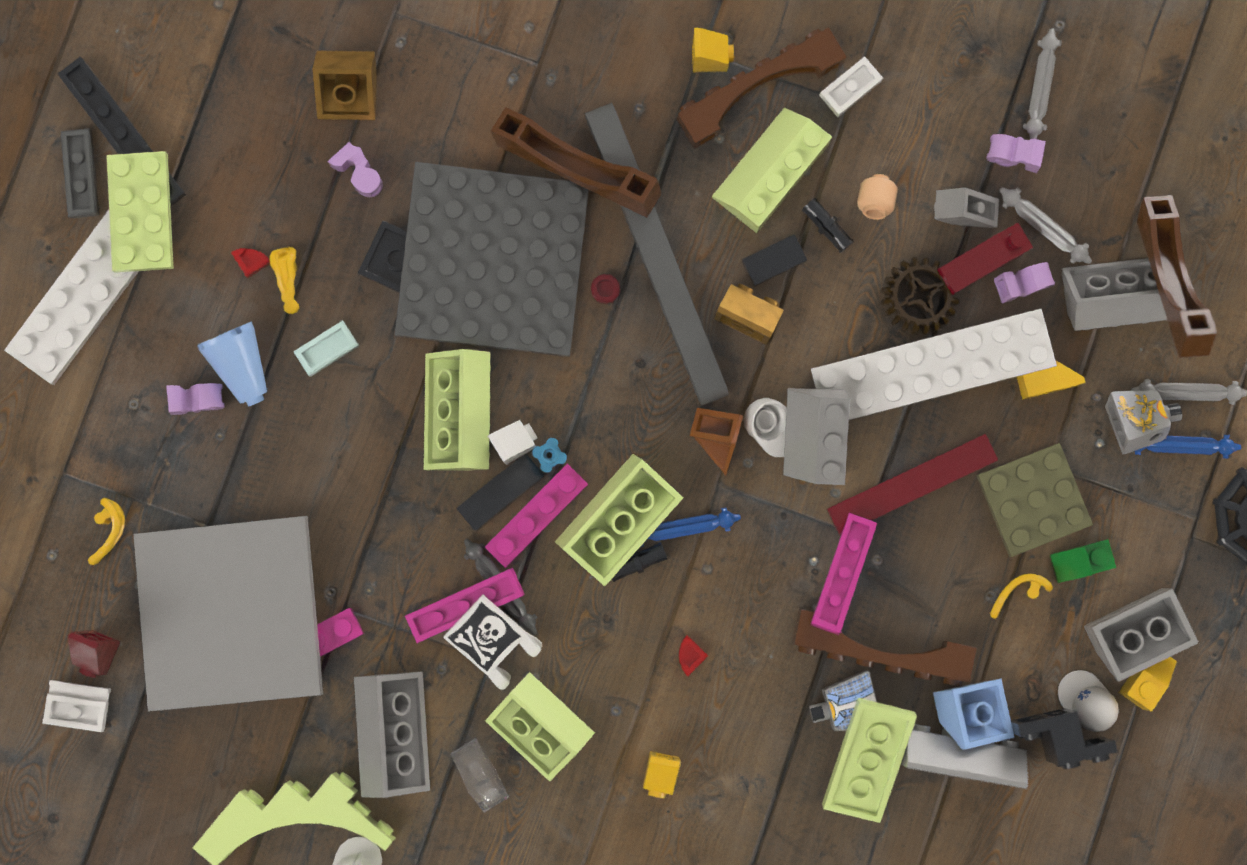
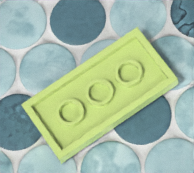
[107,151,174,273]
[822,698,917,823]

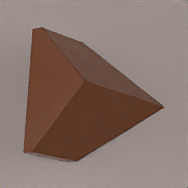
[690,408,743,475]

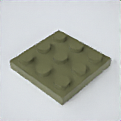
[976,443,1093,557]

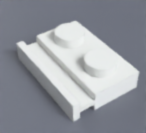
[43,680,111,732]

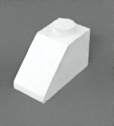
[488,420,538,465]

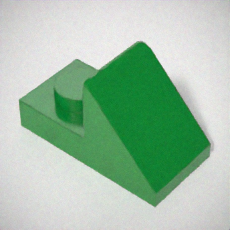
[1050,539,1116,583]

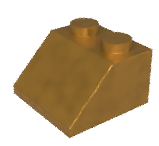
[312,51,377,120]
[714,283,784,345]

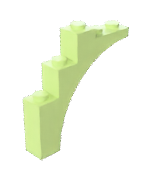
[193,772,396,865]

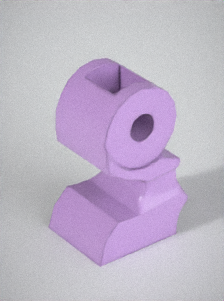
[986,134,1046,173]
[327,142,383,198]
[994,262,1055,303]
[166,383,225,415]

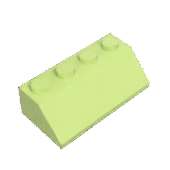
[712,108,832,233]
[424,349,491,471]
[555,454,683,586]

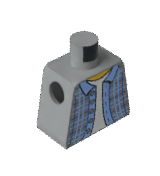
[809,670,877,731]

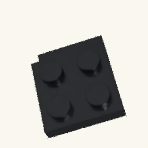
[1011,708,1118,769]

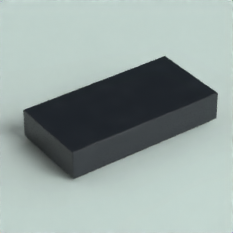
[742,234,807,287]

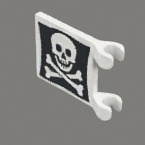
[443,595,542,690]

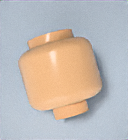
[857,174,898,220]

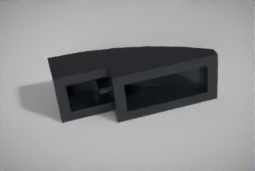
[456,454,545,532]

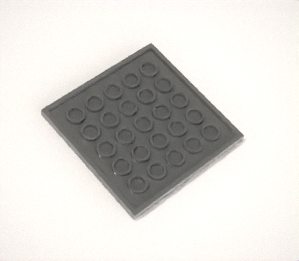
[395,162,588,357]

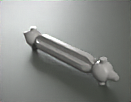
[1023,29,1062,139]
[999,187,1092,264]
[1131,379,1247,405]

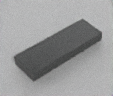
[60,128,99,219]

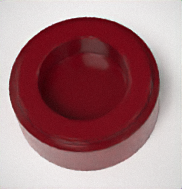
[591,274,620,304]

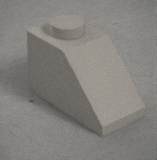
[934,188,999,228]

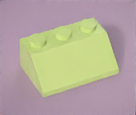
[485,672,595,781]

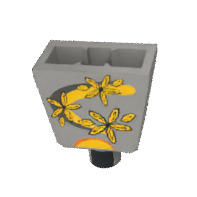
[1105,390,1182,454]

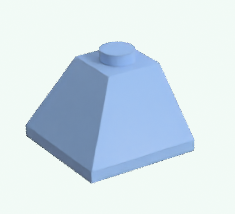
[933,679,1015,750]

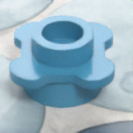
[532,438,567,473]

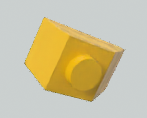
[692,28,734,72]
[1017,360,1085,400]
[1118,657,1177,712]
[643,751,681,798]

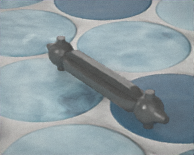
[464,538,537,635]

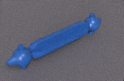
[1135,435,1241,459]
[640,507,741,547]

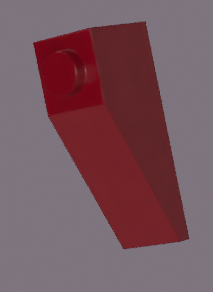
[937,223,1033,295]
[68,630,121,678]

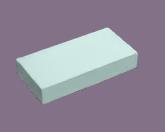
[293,320,359,377]

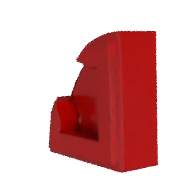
[231,248,270,278]
[679,635,708,676]

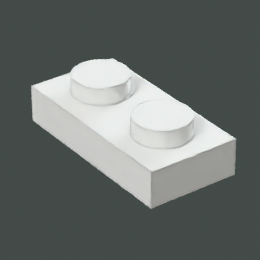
[819,56,883,117]

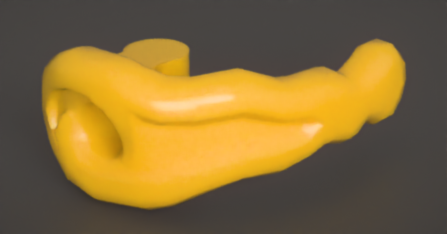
[269,247,300,314]
[88,498,125,565]
[990,574,1053,619]

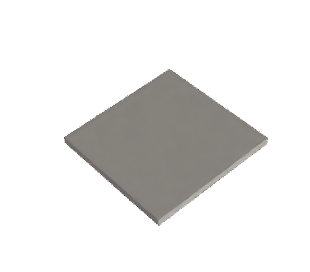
[133,516,323,711]

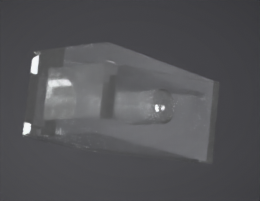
[450,738,509,813]

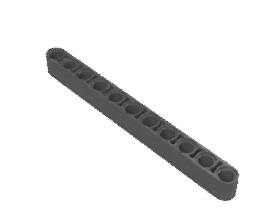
[584,103,729,406]

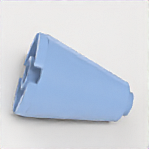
[197,321,267,407]

